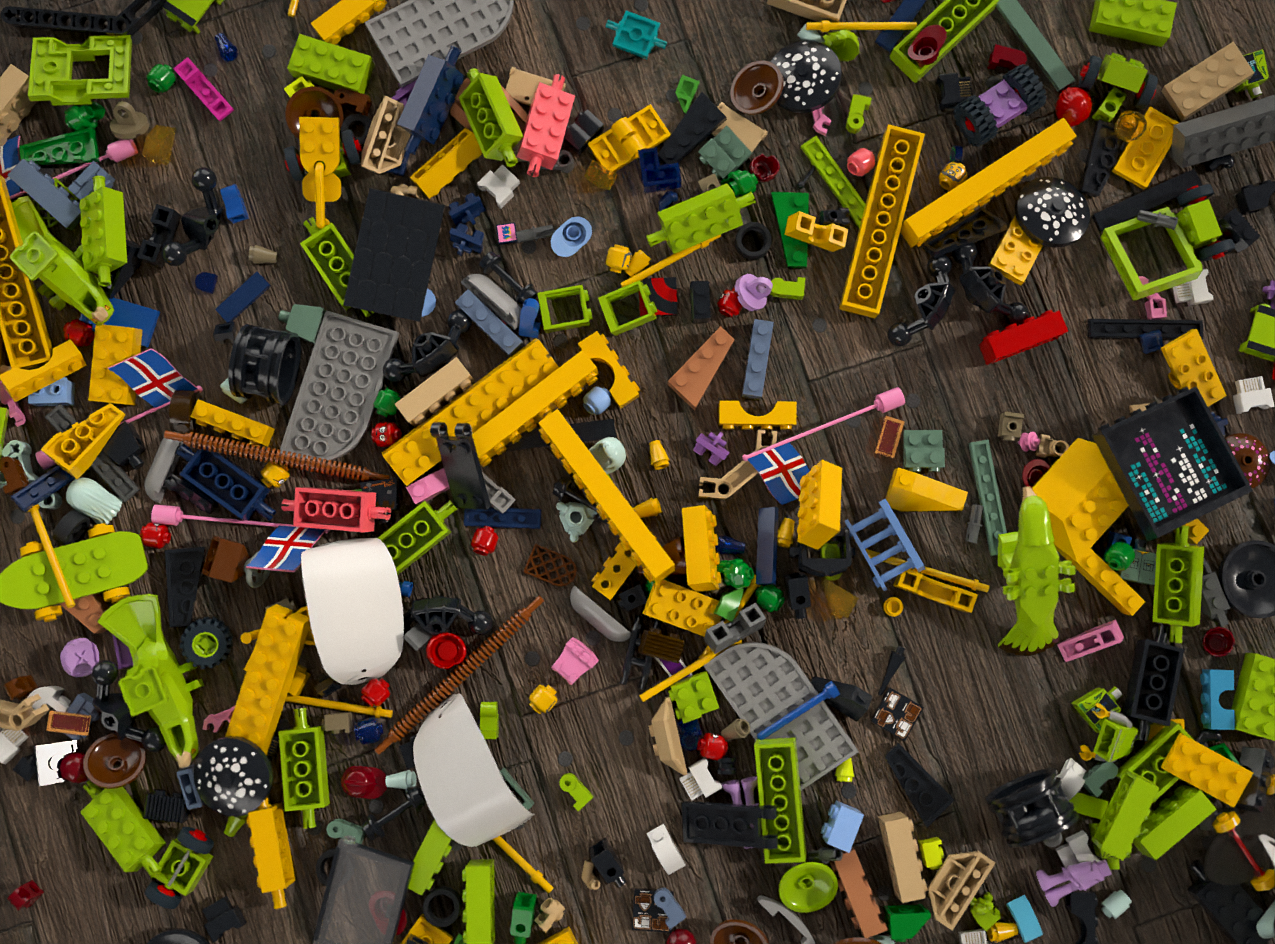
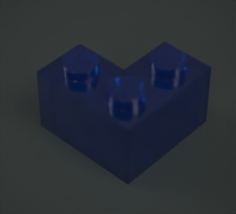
[638,147,682,193]

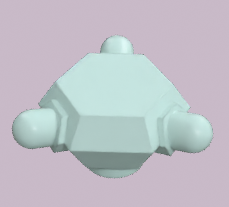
[556,502,598,542]

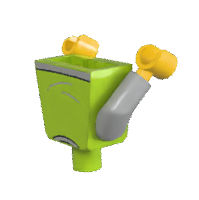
[1079,703,1138,762]

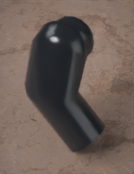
[1205,155,1235,173]
[1194,729,1222,745]

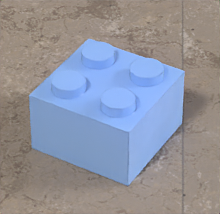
[821,800,864,853]

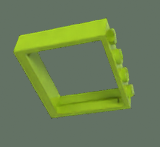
[1100,207,1203,301]

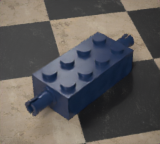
[397,46,465,155]
[176,444,276,521]

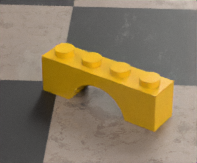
[578,331,640,409]
[0,340,87,402]
[718,401,797,430]
[893,569,978,613]

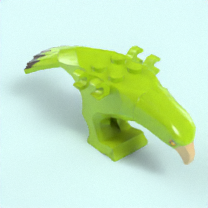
[10,195,114,326]
[998,487,1075,656]
[98,593,204,768]

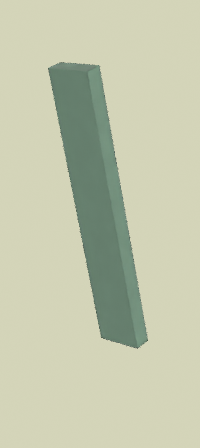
[996,0,1075,92]
[968,440,1007,556]

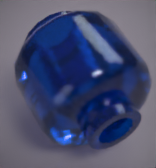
[354,717,384,745]

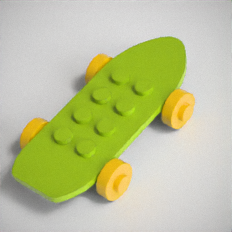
[0,523,148,622]

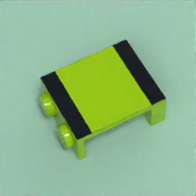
[162,0,223,34]
[1239,304,1275,362]

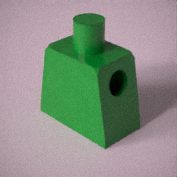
[510,892,537,944]

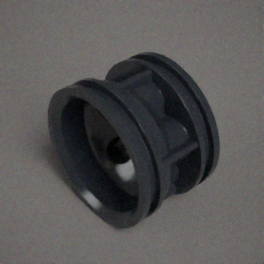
[228,324,301,405]
[985,768,1079,848]

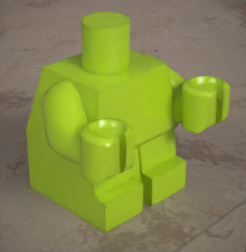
[970,892,1000,931]

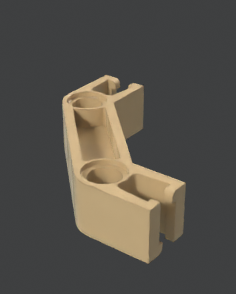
[698,430,777,500]
[0,694,50,731]

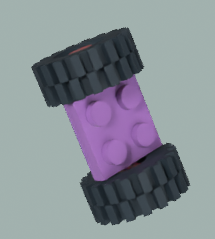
[953,64,1047,147]

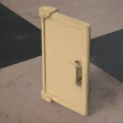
[505,67,566,106]
[711,102,768,152]

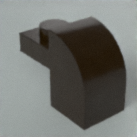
[169,390,196,435]

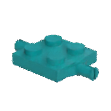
[606,10,667,59]

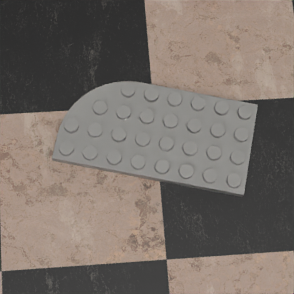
[280,310,399,462]

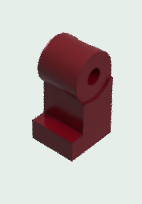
[987,44,1027,71]
[7,880,44,911]

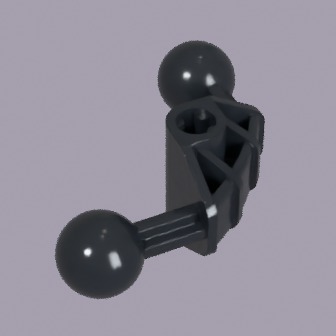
[161,167,223,266]
[952,243,1029,326]
[888,255,955,347]
[383,310,472,382]
[403,596,493,635]
[91,660,167,752]

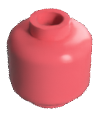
[847,148,875,176]

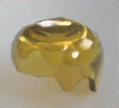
[1114,111,1147,142]

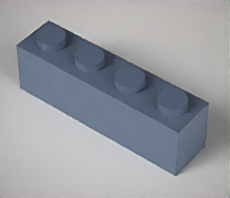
[7,159,81,230]
[455,289,524,357]
[741,319,774,400]

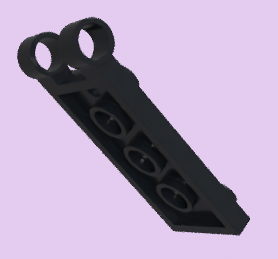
[430,422,491,510]
[682,801,778,849]

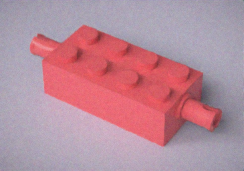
[516,74,575,177]
[281,487,391,532]

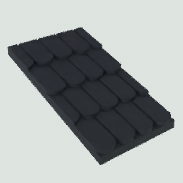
[343,188,445,322]

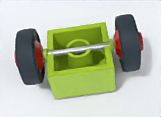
[1078,52,1158,109]
[284,130,362,181]
[1175,184,1235,261]
[145,827,214,909]

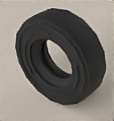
[341,114,372,148]

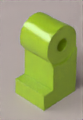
[1092,87,1127,123]
[846,94,872,134]
[770,277,805,300]
[480,702,499,739]
[559,773,594,811]

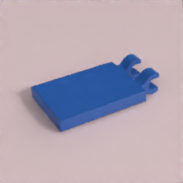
[79,297,160,348]

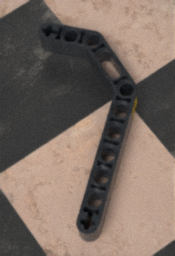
[1,0,167,36]

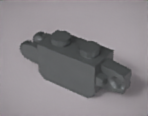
[1201,558,1230,627]

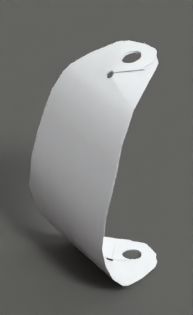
[301,538,404,685]
[413,693,535,847]

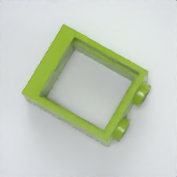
[598,280,657,336]
[538,285,593,334]

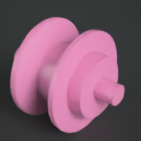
[1018,432,1040,452]

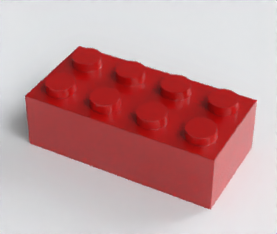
[979,310,1068,365]

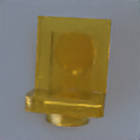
[584,160,618,190]

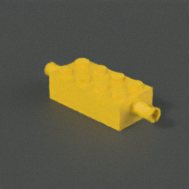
[247,797,296,909]

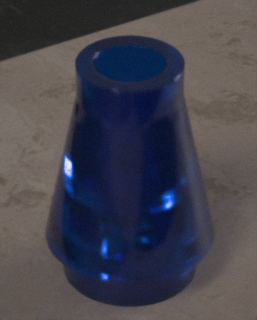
[214,33,238,62]
[716,535,745,554]

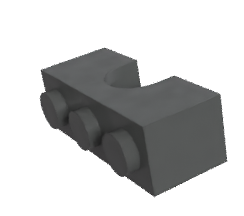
[704,603,766,655]

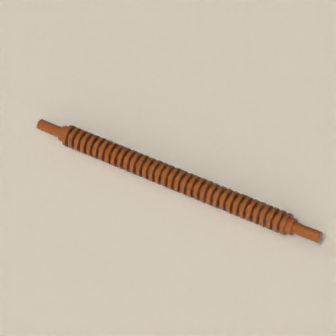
[164,431,389,482]
[374,595,544,755]

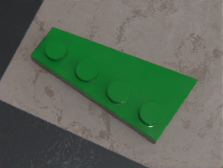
[19,127,100,165]
[771,192,809,268]

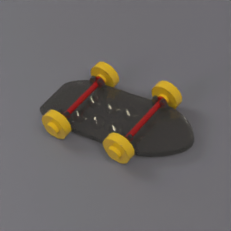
[1204,774,1275,891]

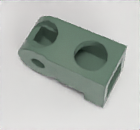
[1083,761,1118,797]
[327,818,365,844]

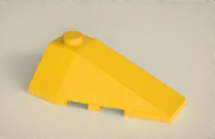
[41,403,125,480]
[886,468,968,512]

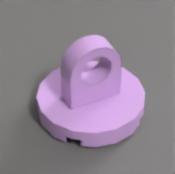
[735,274,773,311]
[60,638,99,677]

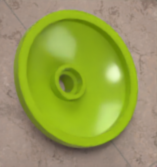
[779,862,838,913]

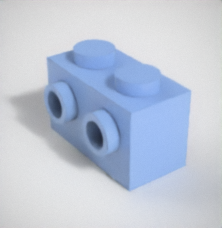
[28,377,75,406]

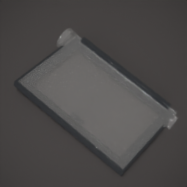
[313,836,415,944]

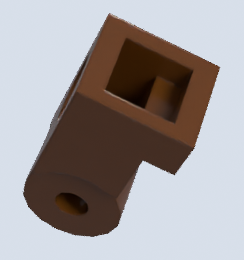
[334,88,372,117]
[0,456,30,495]
[3,675,38,700]

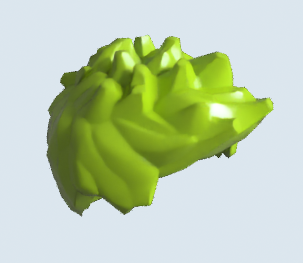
[822,30,859,62]

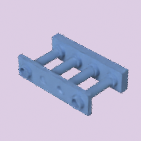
[845,498,925,591]

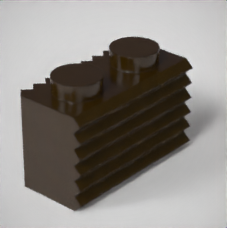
[638,627,685,663]

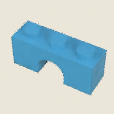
[1200,669,1235,730]

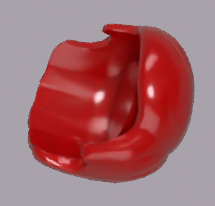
[1055,87,1092,127]
[426,632,466,669]

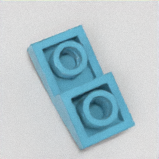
[1006,895,1043,943]

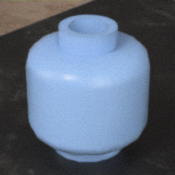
[583,386,611,415]

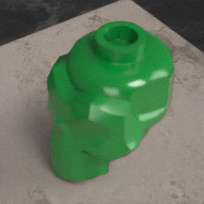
[64,101,105,131]
[720,170,758,198]
[717,559,754,589]

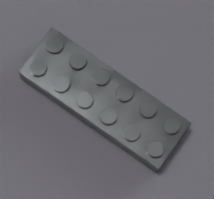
[1170,95,1275,168]

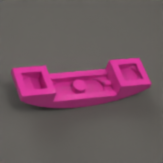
[174,57,234,121]

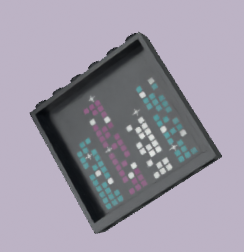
[1092,386,1253,541]

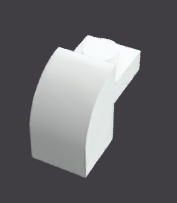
[26,686,71,715]
[1056,758,1086,801]
[646,824,686,875]

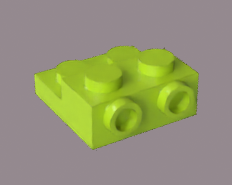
[668,671,719,723]

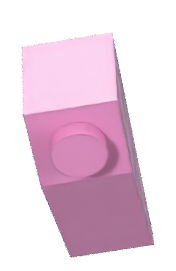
[406,468,450,506]
[1057,619,1124,662]

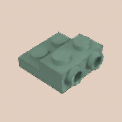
[698,126,753,179]
[903,430,945,472]

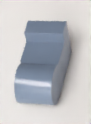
[654,888,686,929]

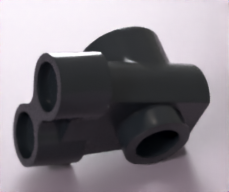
[819,207,851,229]

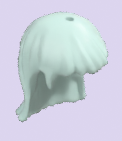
[589,437,626,474]
[66,477,123,525]

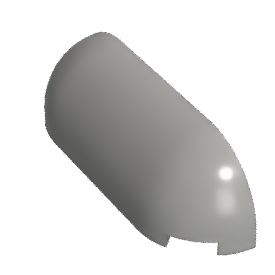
[461,274,521,330]
[144,431,186,504]
[570,585,632,642]

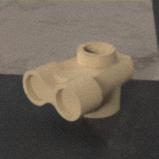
[391,184,423,200]
[1036,434,1069,458]
[534,898,565,932]

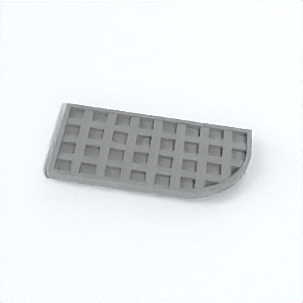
[365,0,514,88]
[704,642,859,790]

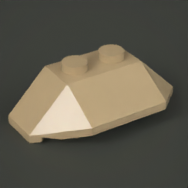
[361,96,411,174]
[648,696,688,775]
[927,851,995,930]

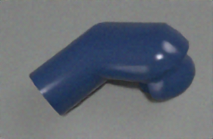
[659,191,678,211]

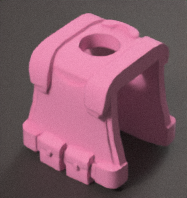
[551,637,599,685]

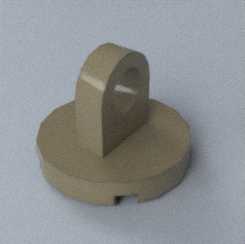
[110,101,150,140]

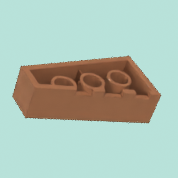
[667,326,735,410]
[60,593,109,633]
[829,847,888,938]

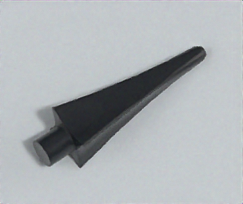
[878,645,906,696]

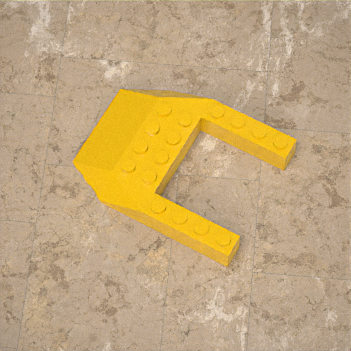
[1032,438,1209,616]

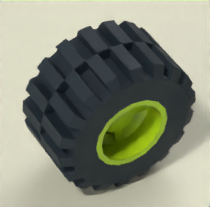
[180,617,233,669]

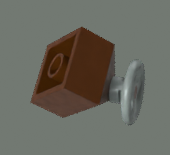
[202,535,271,588]

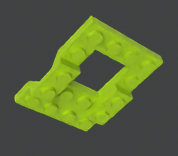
[28,35,132,106]

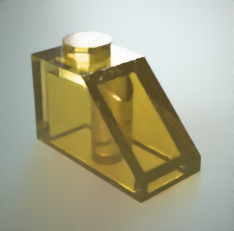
[142,125,176,165]
[821,579,859,620]

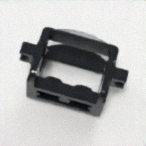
[789,528,855,577]

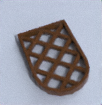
[523,544,577,586]

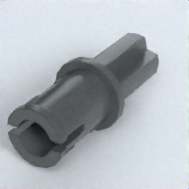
[1137,210,1178,230]
[516,225,554,243]
[965,504,983,543]
[808,847,843,864]

